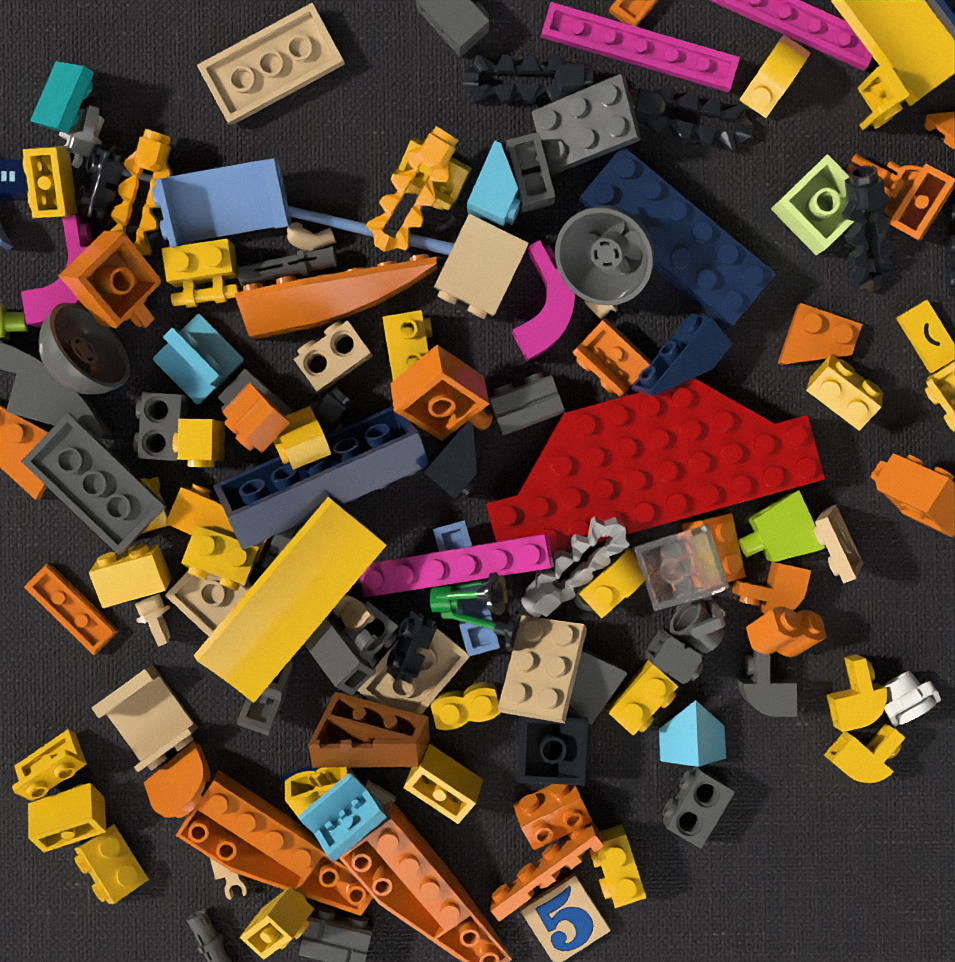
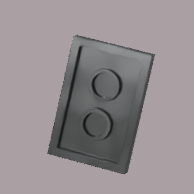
[532,74,642,175]

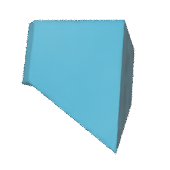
[659,700,726,767]

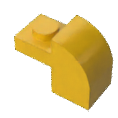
[739,35,811,118]
[579,547,650,618]
[826,654,887,732]
[824,723,905,783]

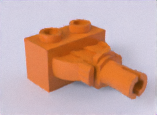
[846,153,955,240]

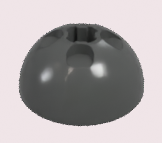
[555,206,654,305]
[39,302,130,395]

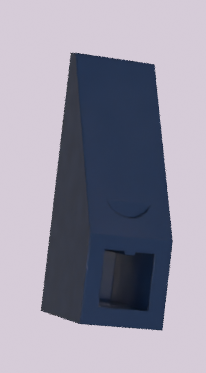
[631,314,733,396]

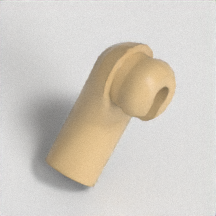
[287,222,336,252]

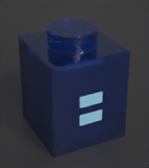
[0,160,29,200]

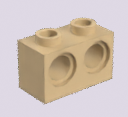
[294,321,373,394]

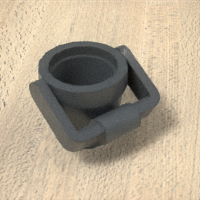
[669,594,726,653]

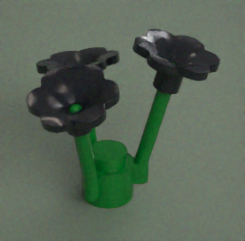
[430,572,521,652]

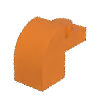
[732,562,811,614]

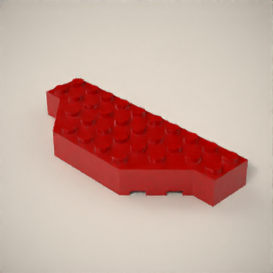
[486,378,825,555]

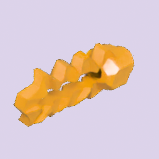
[366,126,459,252]
[110,129,173,256]

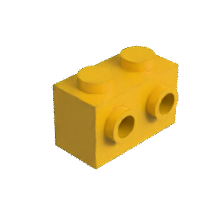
[23,146,78,218]
[382,310,433,381]
[806,354,883,431]
[173,419,225,467]
[89,543,172,608]
[605,660,678,736]
[403,744,483,824]
[28,783,106,852]
[589,824,647,908]
[240,886,314,960]

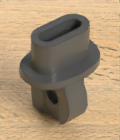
[66,106,102,157]

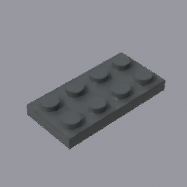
[21,413,167,555]

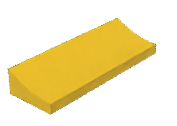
[831,0,955,106]
[194,497,387,703]

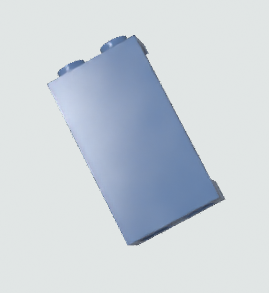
[152,157,292,247]

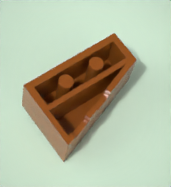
[308,692,430,768]

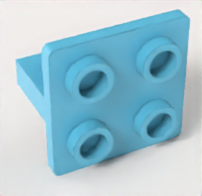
[153,314,244,404]
[299,773,387,862]

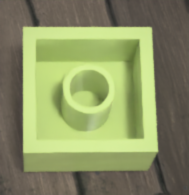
[771,154,865,255]

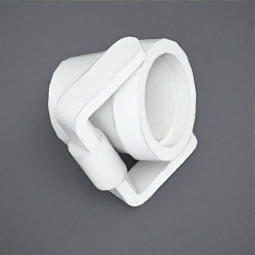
[883,671,941,727]

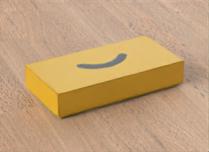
[896,300,955,373]

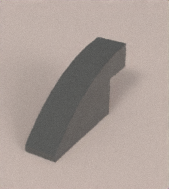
[0,342,113,440]

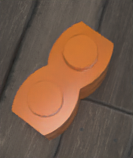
[222,382,290,453]
[746,607,827,657]

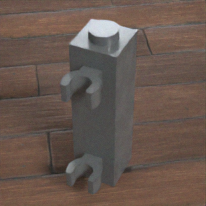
[304,612,383,695]

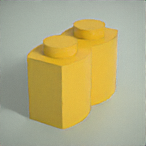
[273,406,331,470]
[431,682,501,730]
[285,767,357,818]

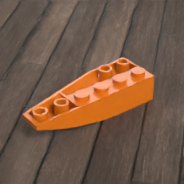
[235,254,438,340]
[176,770,373,916]
[339,800,512,962]

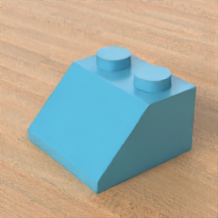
[467,141,521,231]

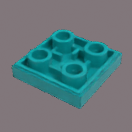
[30,61,94,133]

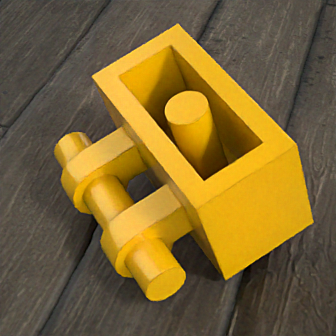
[161,239,239,308]

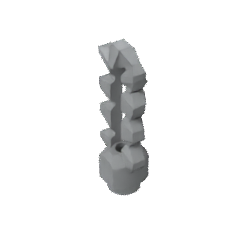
[521,516,630,618]

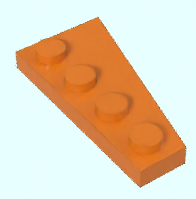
[0,405,49,500]
[490,821,604,921]

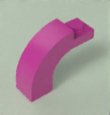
[21,215,93,328]
[512,240,575,362]

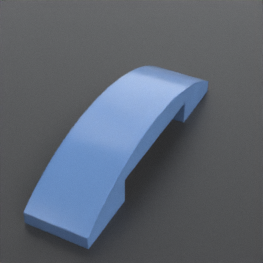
[433,520,500,657]

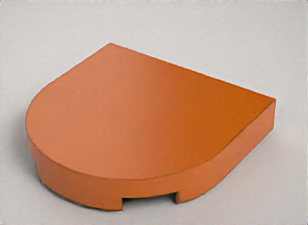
[144,741,210,818]

